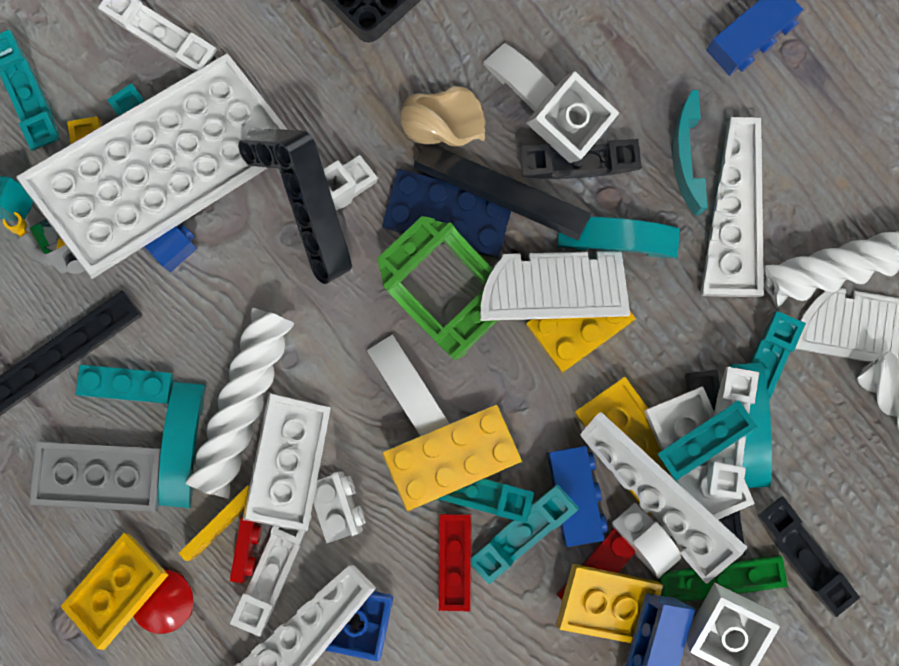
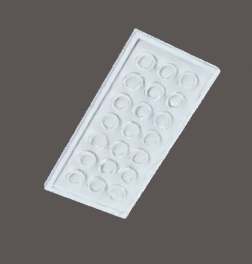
[16,53,288,279]

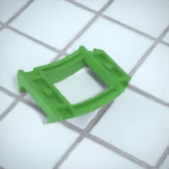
[377,216,499,361]

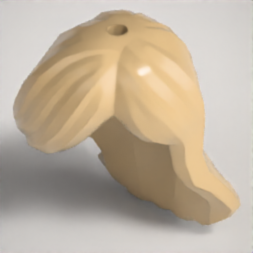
[400,86,486,147]

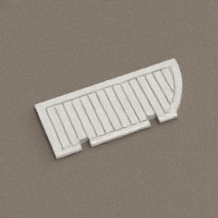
[480,251,630,321]
[795,288,899,363]

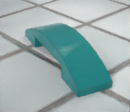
[0,29,60,151]
[672,90,708,215]
[557,217,680,259]
[749,311,806,401]
[730,363,772,488]
[158,382,206,508]
[438,479,535,524]
[472,484,579,584]

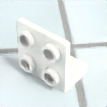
[313,472,366,543]

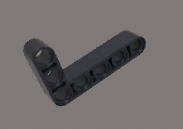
[322,0,421,43]
[238,129,352,284]

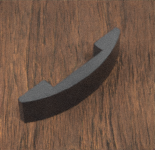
[519,139,642,179]
[757,496,861,617]

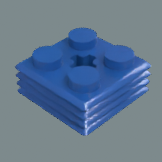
[324,591,393,661]

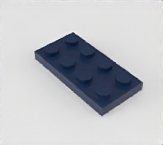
[382,169,511,259]

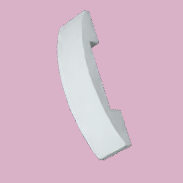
[98,0,217,72]
[483,43,556,112]
[367,334,449,436]
[707,367,759,500]
[230,515,312,637]

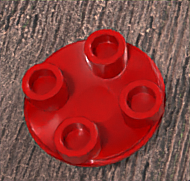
[133,569,194,634]

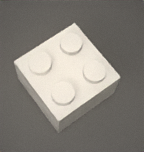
[526,71,619,163]
[686,583,780,666]

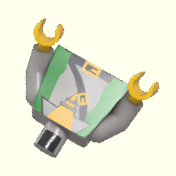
[3,212,84,274]

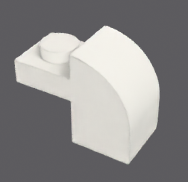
[323,155,378,210]
[612,503,681,579]

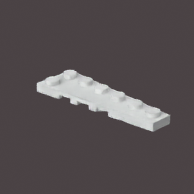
[701,117,764,297]
[580,412,747,584]
[235,566,376,666]

